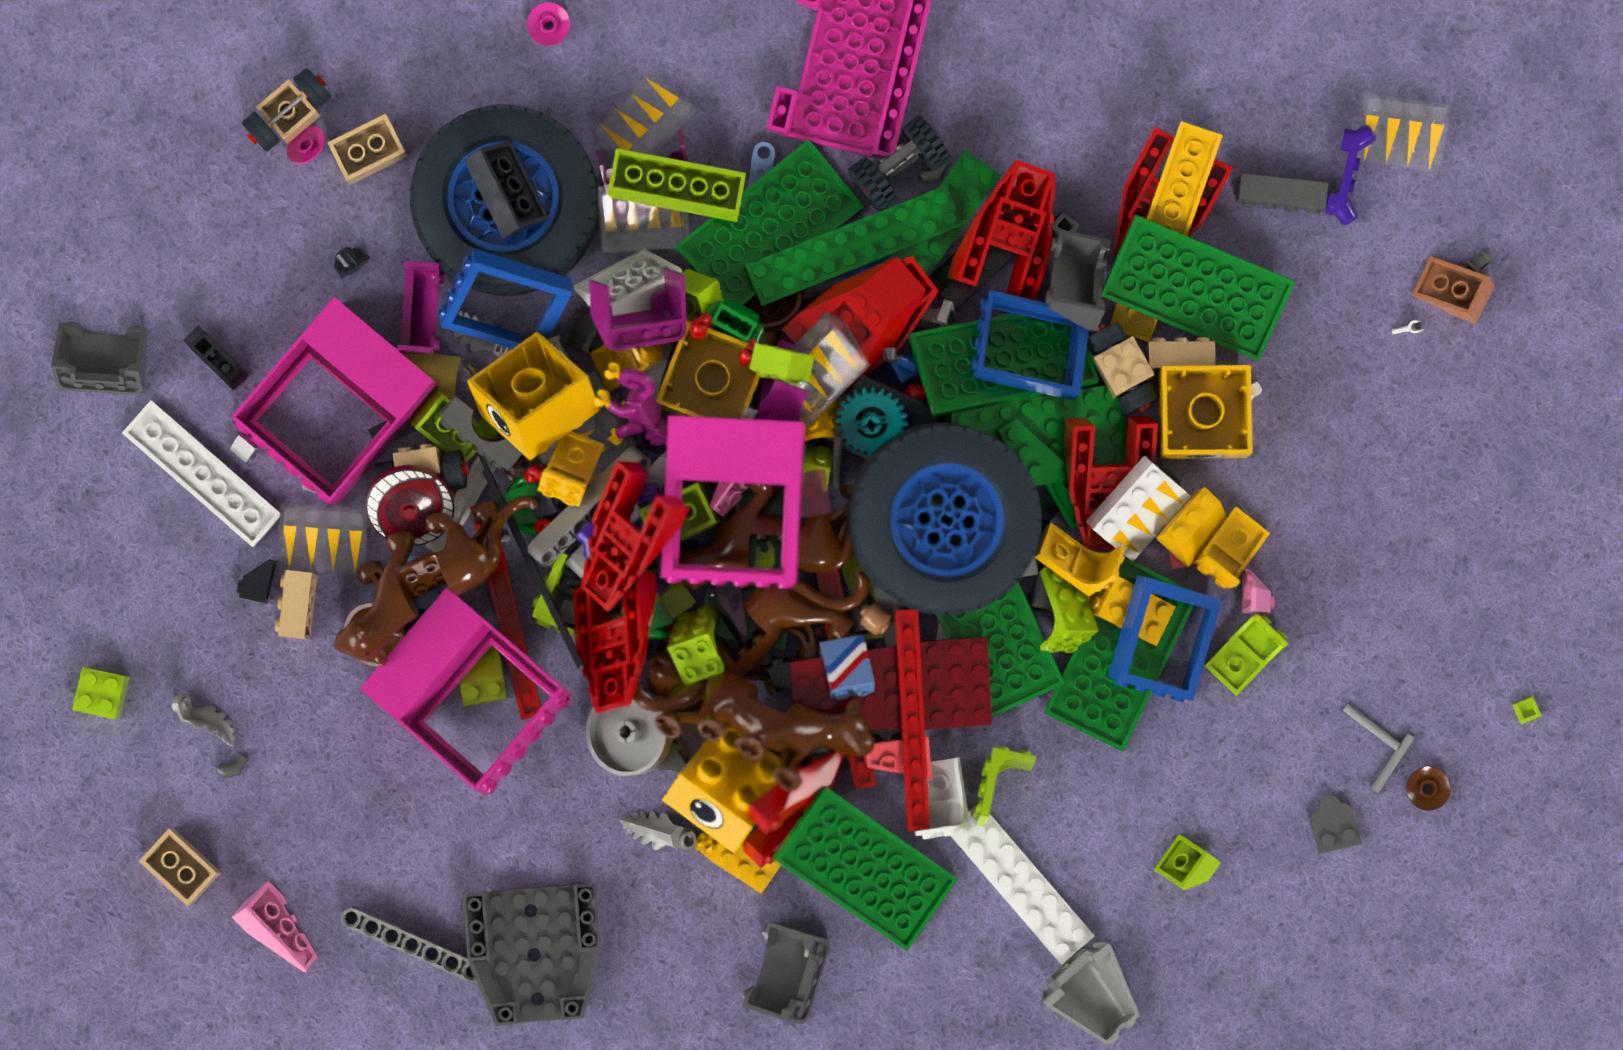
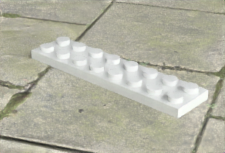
[122,400,283,548]
[950,804,1094,965]

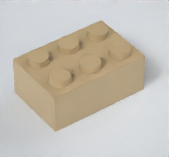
[327,114,408,185]
[1145,338,1215,373]
[275,570,318,640]
[139,828,221,906]

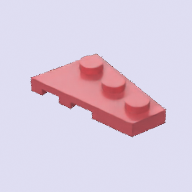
[864,735,932,780]

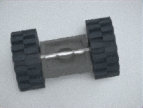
[847,115,952,212]

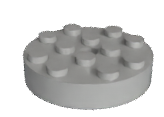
[586,689,673,776]

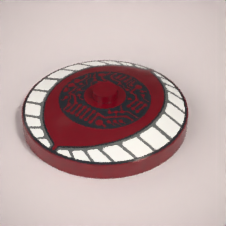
[366,465,455,546]

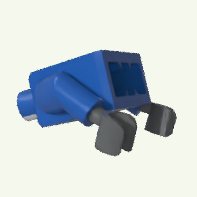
[881,347,919,384]

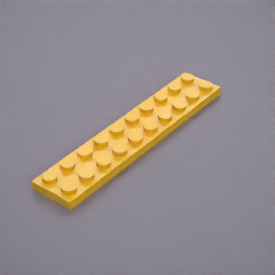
[1109,121,1223,342]

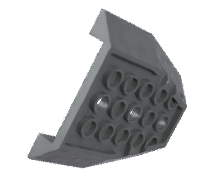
[463,883,601,1026]

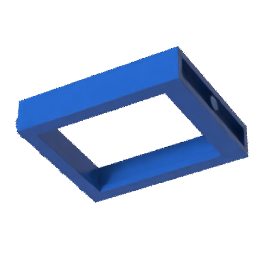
[438,248,573,349]
[971,290,1089,401]
[1108,575,1222,703]

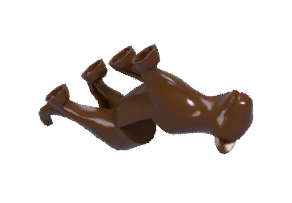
[678,481,854,589]
[334,496,538,665]
[648,571,870,698]
[633,673,874,792]

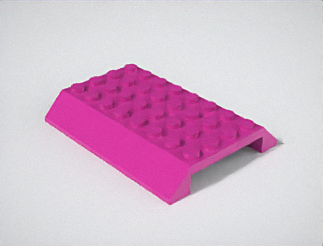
[766,0,932,158]

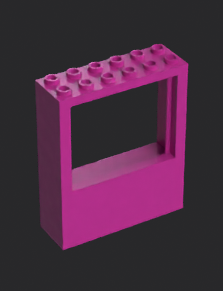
[231,297,439,506]
[661,416,806,588]
[360,587,573,796]

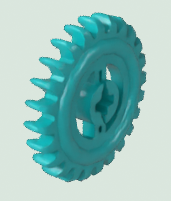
[835,386,908,458]

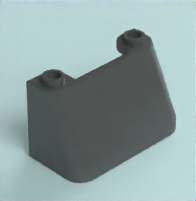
[1045,230,1111,331]
[51,322,148,395]
[742,921,830,1024]

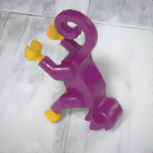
[594,362,671,446]

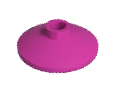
[527,3,570,46]
[287,126,326,164]

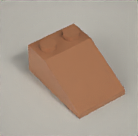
[1412,256,1495,324]

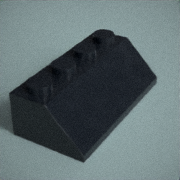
[464,140,549,239]
[929,245,1017,311]
[840,374,938,434]

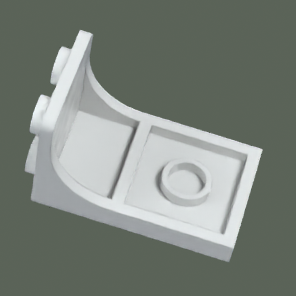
[915,757,970,839]

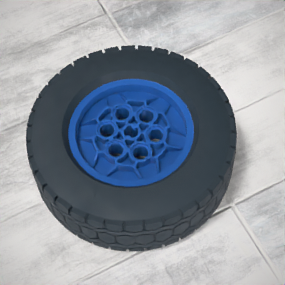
[410,104,600,296]
[848,422,1041,615]

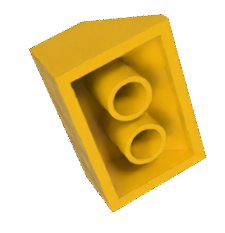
[1156,487,1227,567]

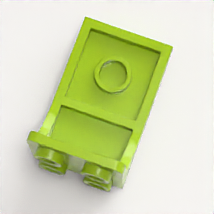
[532,553,575,635]
[1039,567,1099,653]
[667,605,725,684]
[1204,614,1288,696]
[973,746,1036,827]

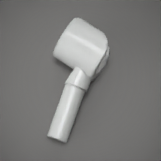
[1392,319,1424,334]
[1251,382,1262,400]
[741,407,758,420]

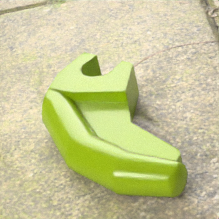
[741,541,776,588]

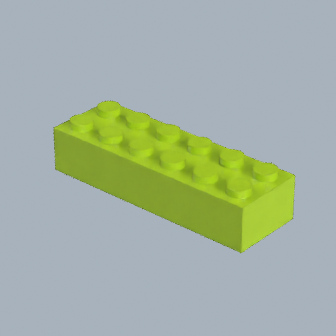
[607,148,746,222]

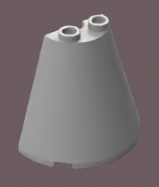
[1040,942,1140,1045]

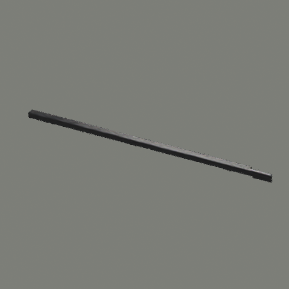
[477,452,585,669]

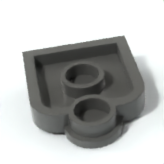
[1310,795,1362,854]

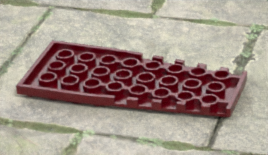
[790,636,992,730]

